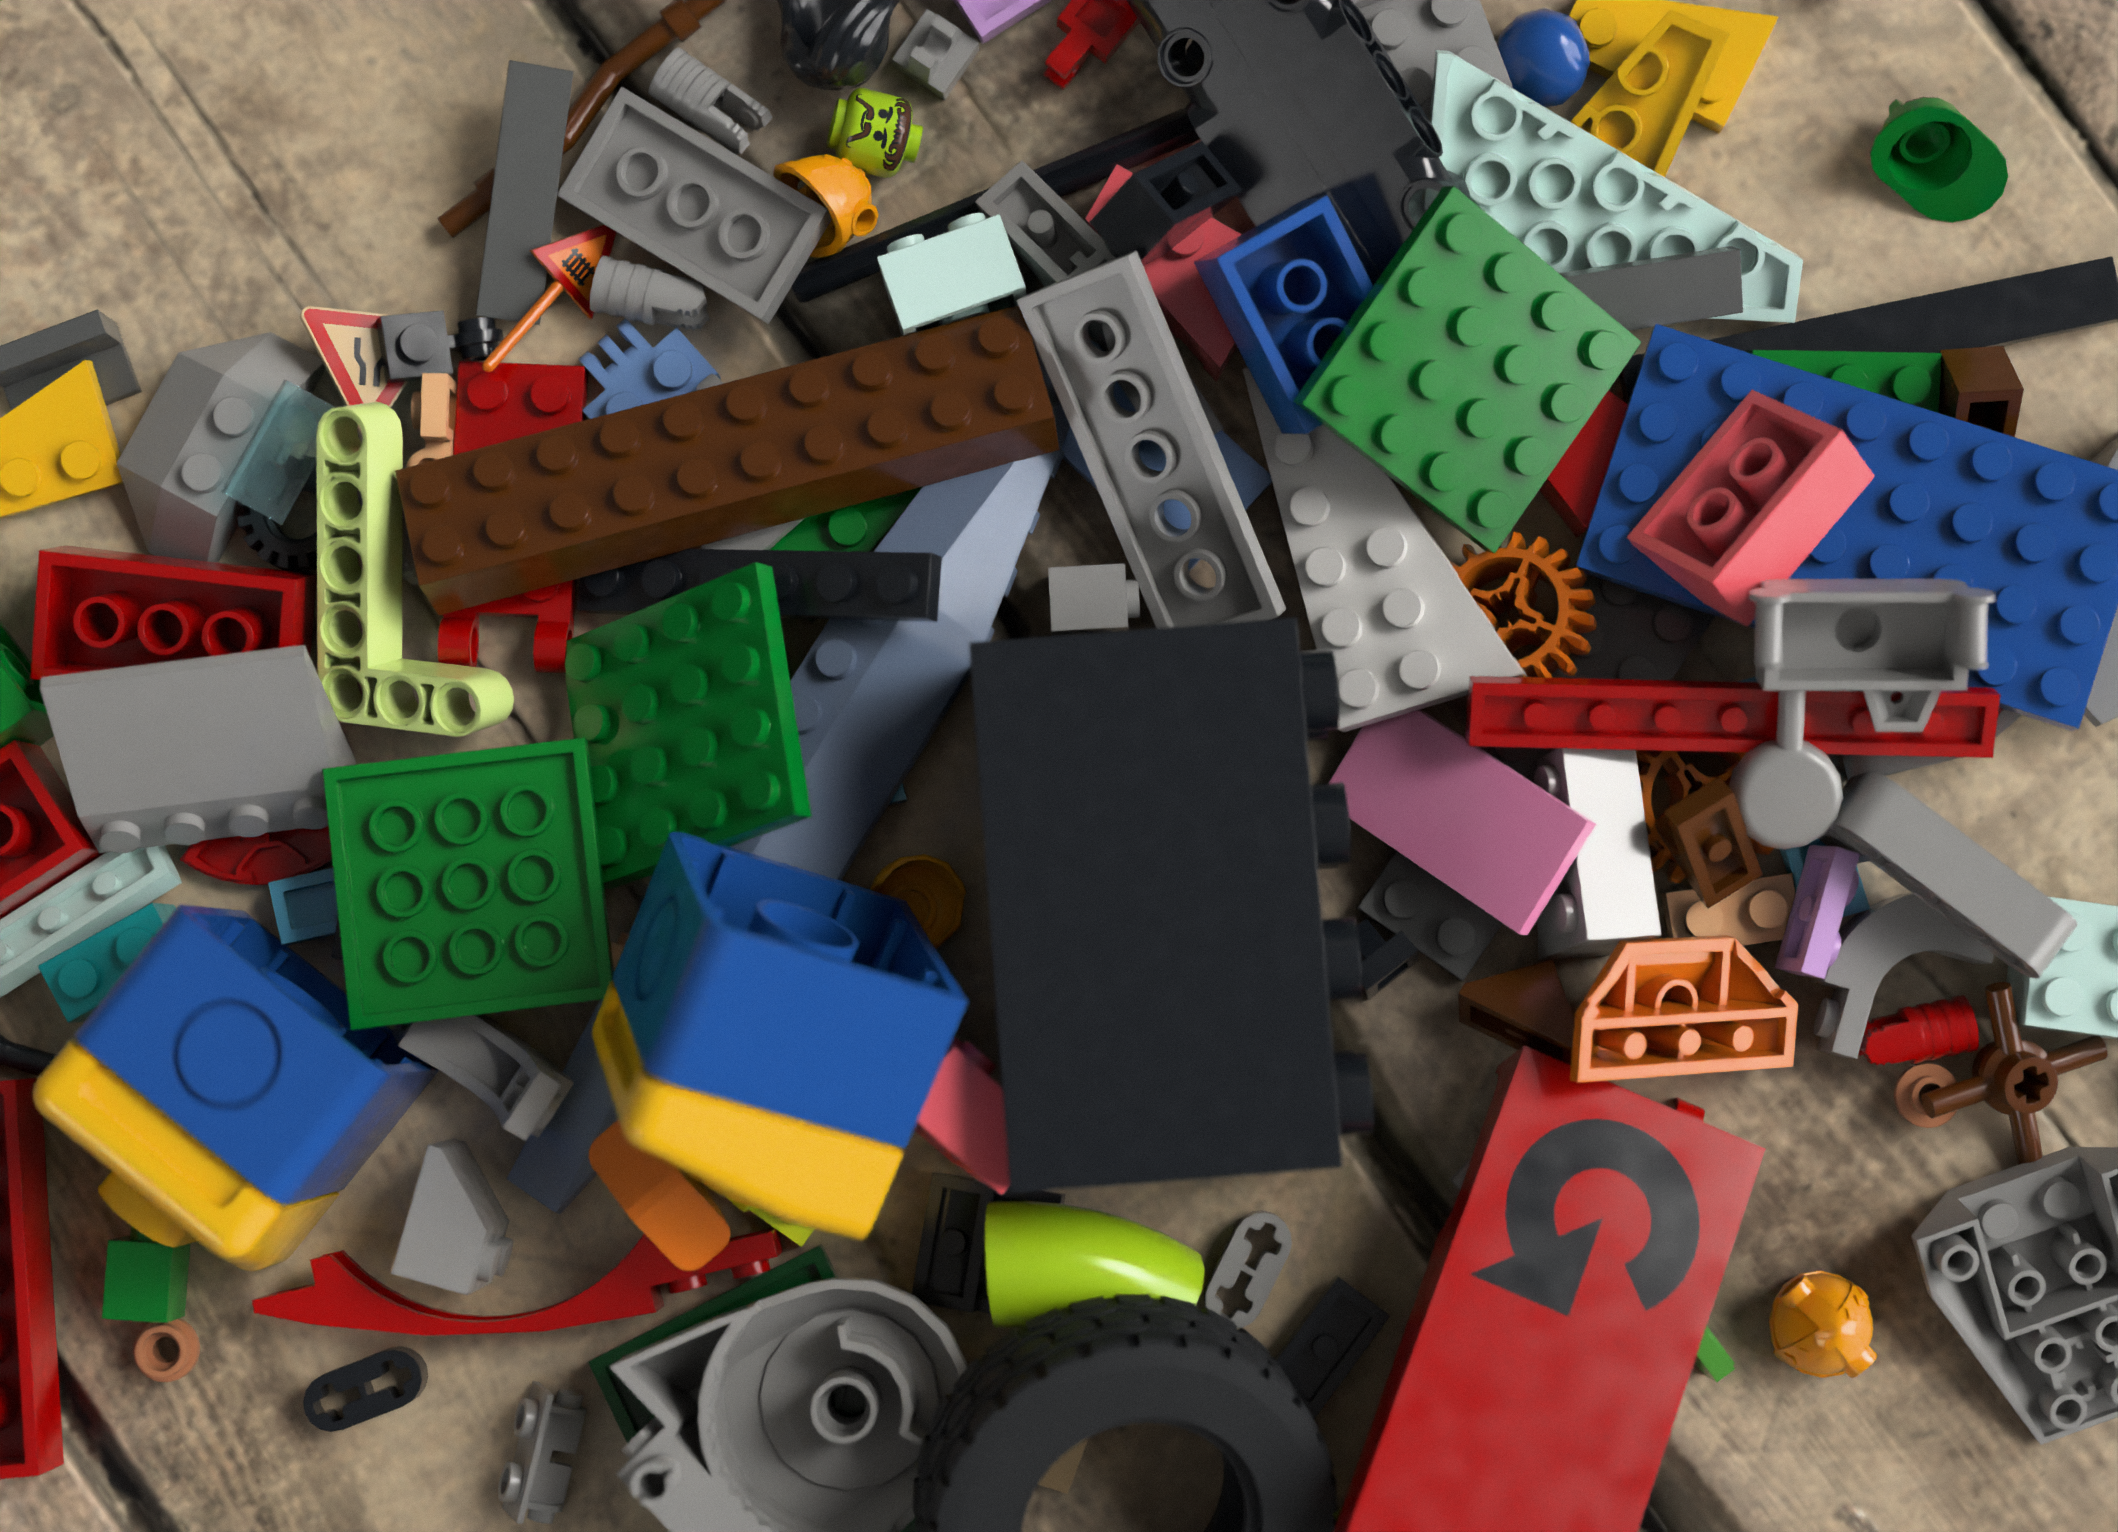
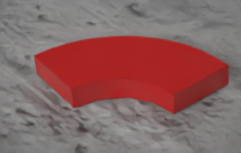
[179,825,333,886]

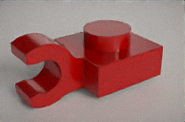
[1044,0,1140,90]

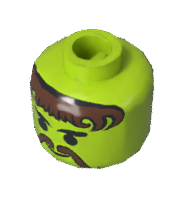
[826,88,923,178]

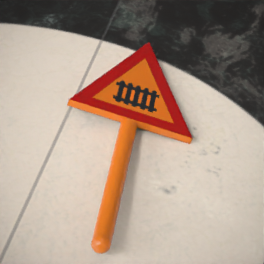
[482,224,616,372]

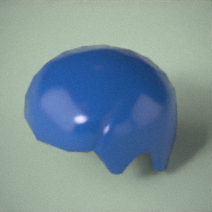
[1497,8,1590,108]

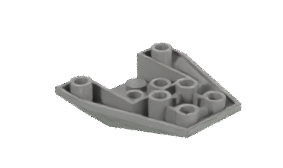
[1911,1147,2118,1445]

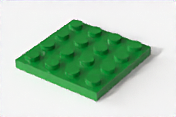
[1293,186,1642,553]
[565,562,812,889]
[322,737,614,1030]

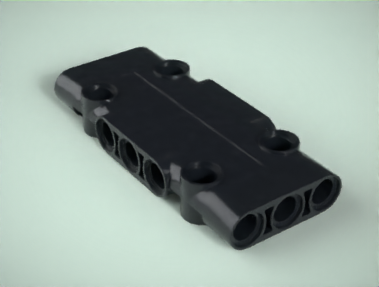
[1126,0,1470,286]

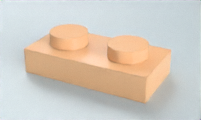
[1661,873,1795,946]

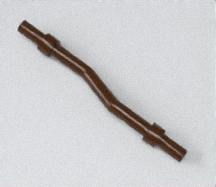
[438,0,727,238]

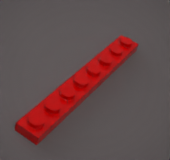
[1465,676,2000,758]

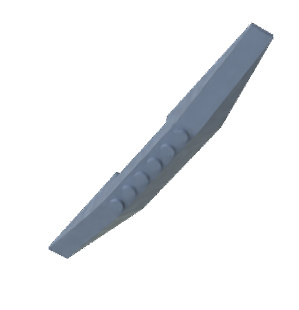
[507,340,1105,1214]

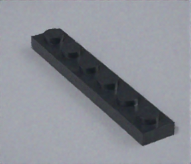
[577,549,942,622]

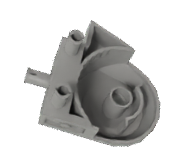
[610,1278,967,1532]

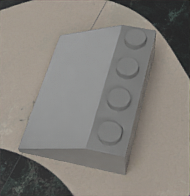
[40,645,356,853]

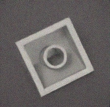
[391,1139,514,1295]

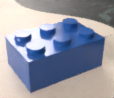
[1194,195,1373,434]

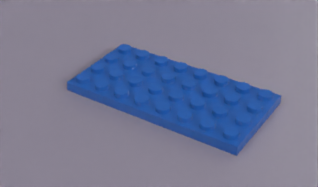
[1574,324,2118,731]

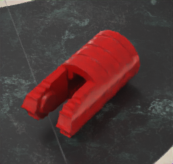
[1858,995,1979,1066]

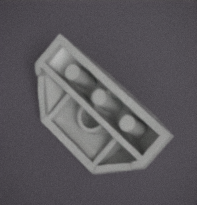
[117,332,326,563]

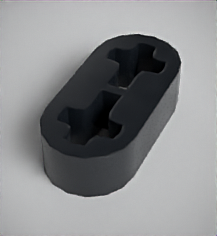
[303,1346,428,1432]

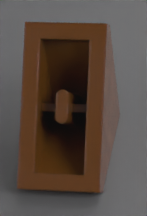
[1458,960,1574,1065]

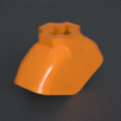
[588,1119,731,1271]

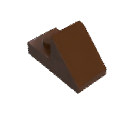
[1655,777,1763,908]

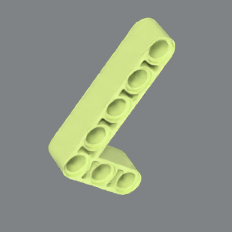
[316,402,514,737]

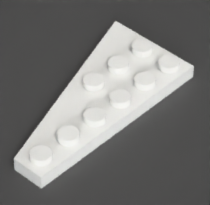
[1243,367,1528,732]

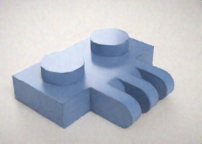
[578,318,721,419]

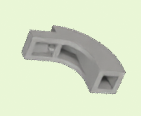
[1809,892,1994,1059]
[392,1014,574,1141]

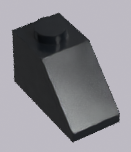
[1089,141,1242,265]

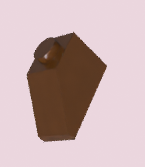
[1938,346,2024,437]

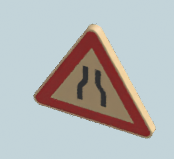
[300,306,408,435]

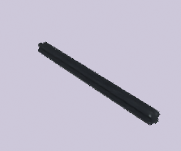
[791,107,1200,303]

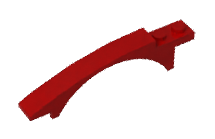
[252,1179,783,1336]

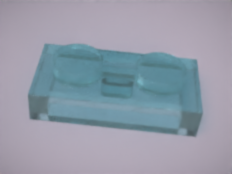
[221,380,336,525]

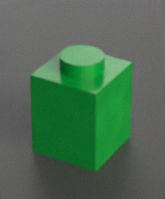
[102,1226,191,1323]

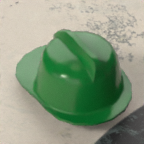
[1870,97,2008,222]

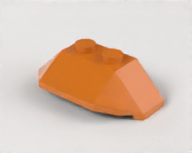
[1570,935,1798,1082]

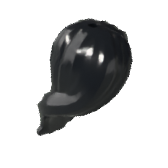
[777,0,900,91]

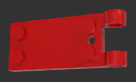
[438,361,589,674]

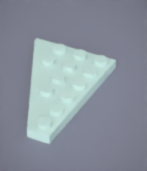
[1422,50,1803,323]

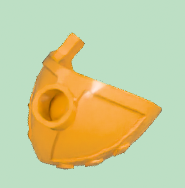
[773,154,879,258]
[1769,1270,1877,1378]

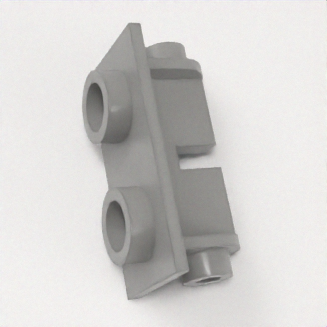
[498,1381,587,1524]

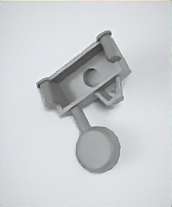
[1728,579,1995,850]

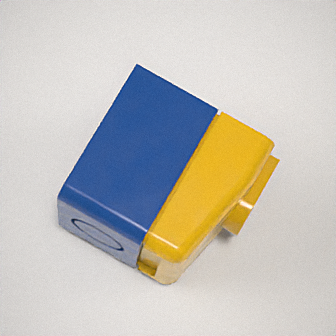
[592,832,968,1241]
[33,905,439,1271]

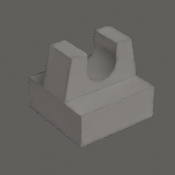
[892,9,979,101]

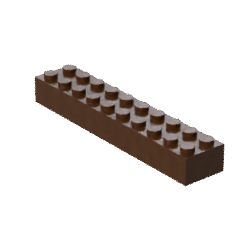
[395,305,1060,615]

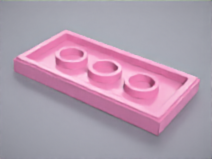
[1328,709,1596,936]

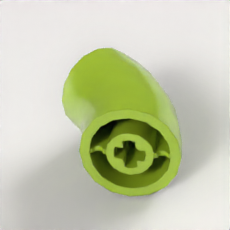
[985,1201,1205,1327]

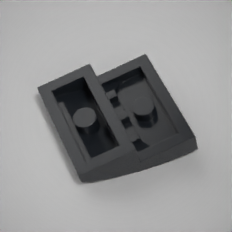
[912,1172,1066,1313]

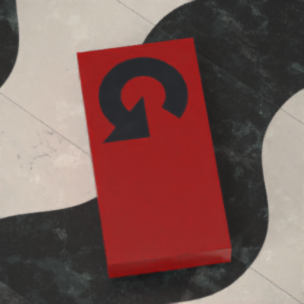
[1334,1046,1765,1532]

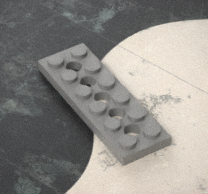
[1017,250,1286,628]

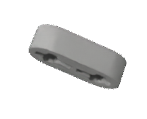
[1204,1210,1292,1328]

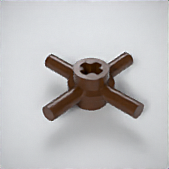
[1921,982,2108,1165]

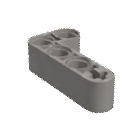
[1818,771,2077,979]

